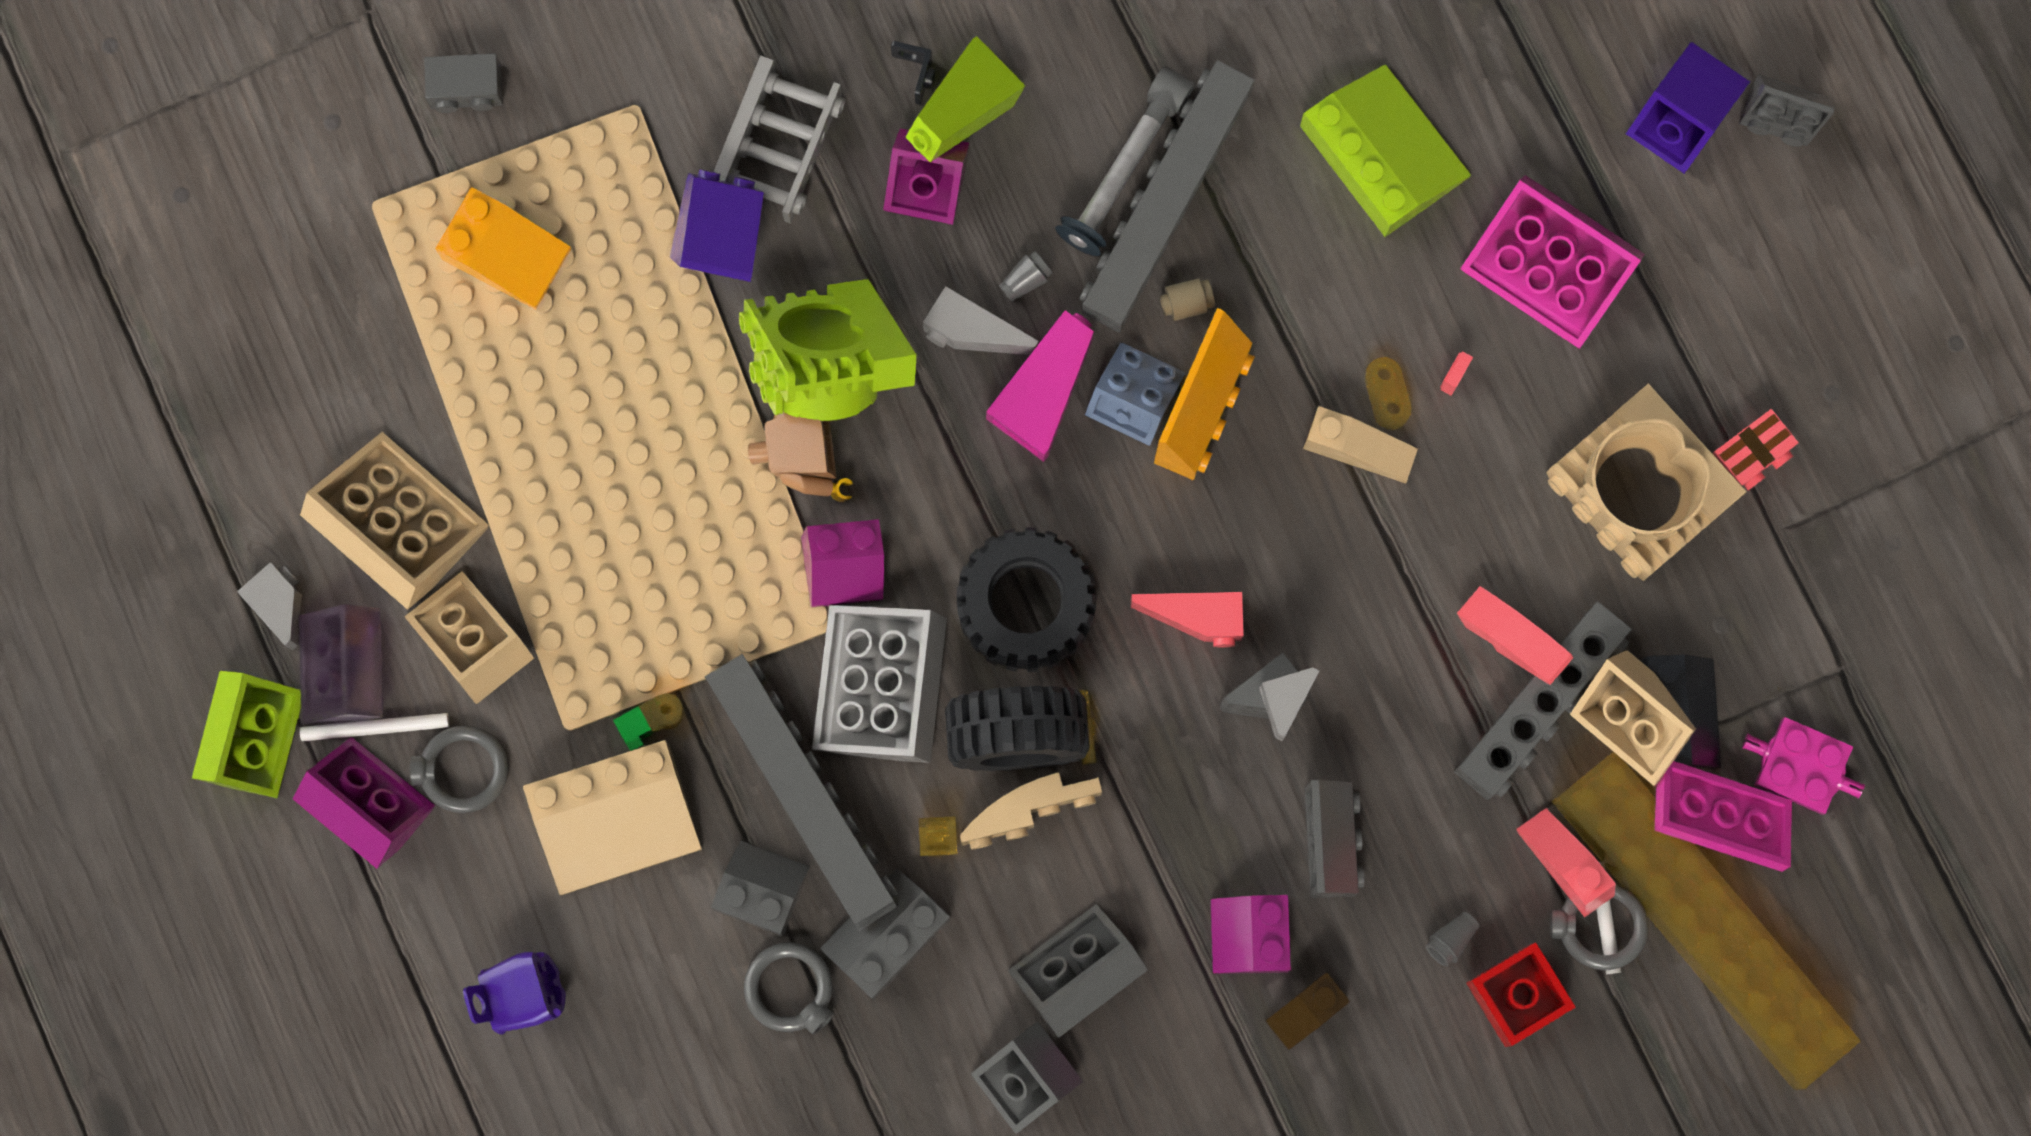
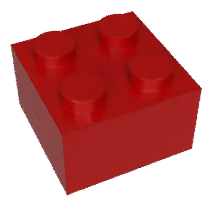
[1466,942,1576,1047]

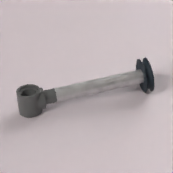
[1055,65,1196,256]

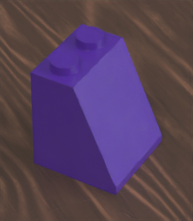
[1626,42,1750,174]
[670,169,764,282]

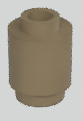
[1160,278,1215,321]

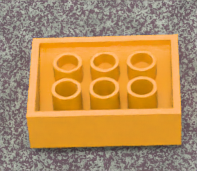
[1154,308,1255,480]

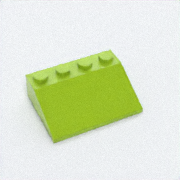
[1300,64,1471,237]

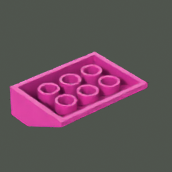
[1460,175,1645,349]

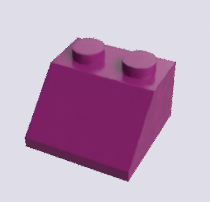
[883,128,970,225]
[801,519,884,608]
[1210,895,1291,974]

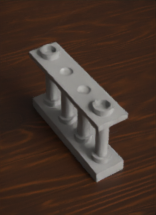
[714,55,845,224]

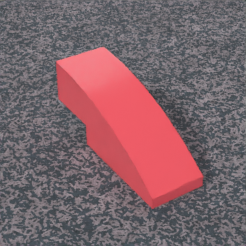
[1457,586,1574,685]

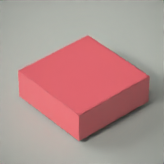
[1440,351,1473,396]

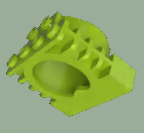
[739,279,916,421]

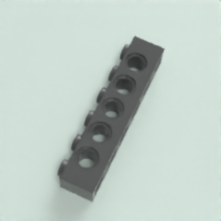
[1454,601,1632,800]

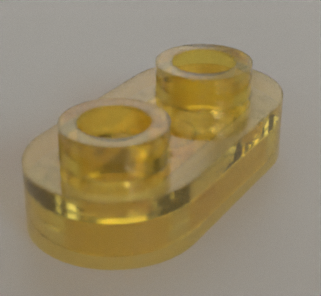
[1364,357,1411,430]

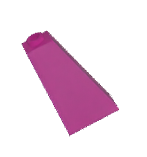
[986,310,1094,462]

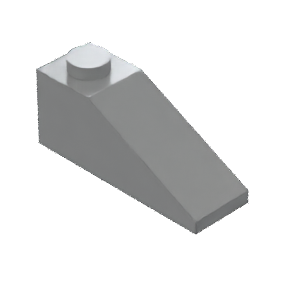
[923,286,1038,355]

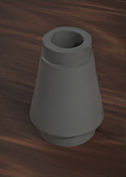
[998,251,1053,302]
[1426,912,1480,967]

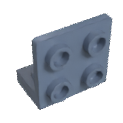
[1085,343,1185,446]

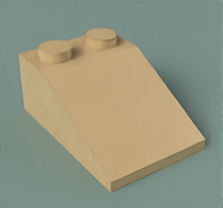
[404,572,534,704]
[1570,650,1696,786]

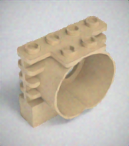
[1546,383,1746,581]

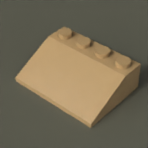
[300,432,489,610]
[523,740,702,896]

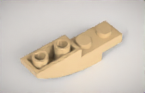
[960,772,1102,850]

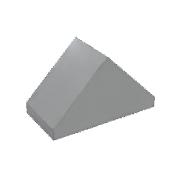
[1259,667,1319,741]

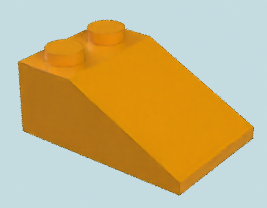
[435,187,572,310]

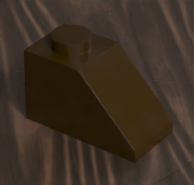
[1265,972,1350,1050]

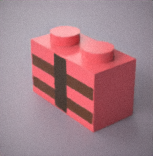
[1712,409,1799,491]

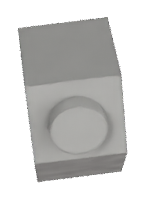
[237,562,302,650]

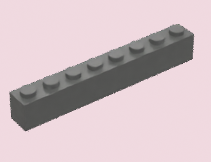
[1079,60,1255,333]
[705,654,898,931]

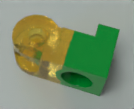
[613,693,684,751]

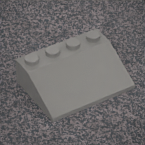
[812,605,947,763]

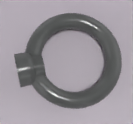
[410,726,508,813]
[1550,884,1649,970]
[744,942,834,1035]

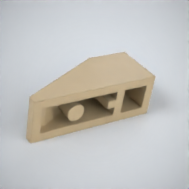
[1303,406,1418,483]

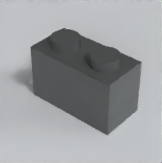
[424,53,503,113]

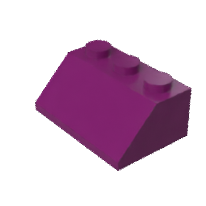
[293,737,435,869]

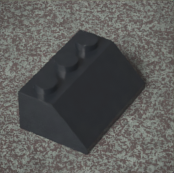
[1641,654,1721,769]

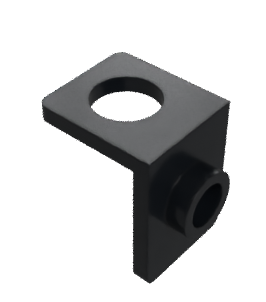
[891,41,936,105]

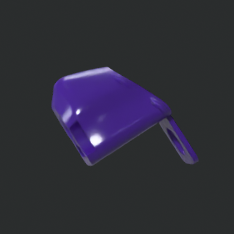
[463,952,566,1035]

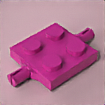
[1742,717,1865,815]

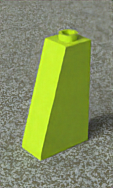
[906,36,1025,162]

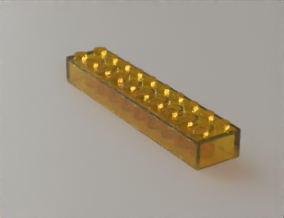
[1551,752,1861,1090]

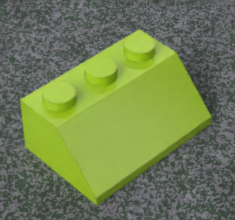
[192,671,305,798]

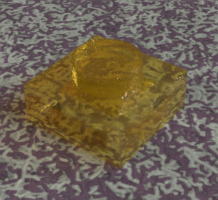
[918,816,957,856]

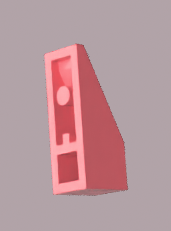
[1130,592,1244,648]
[1516,808,1616,917]

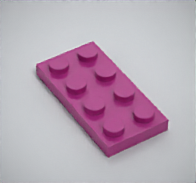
[1654,761,1792,872]

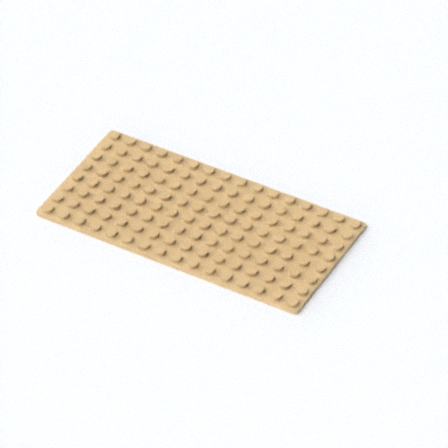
[372,105,829,731]

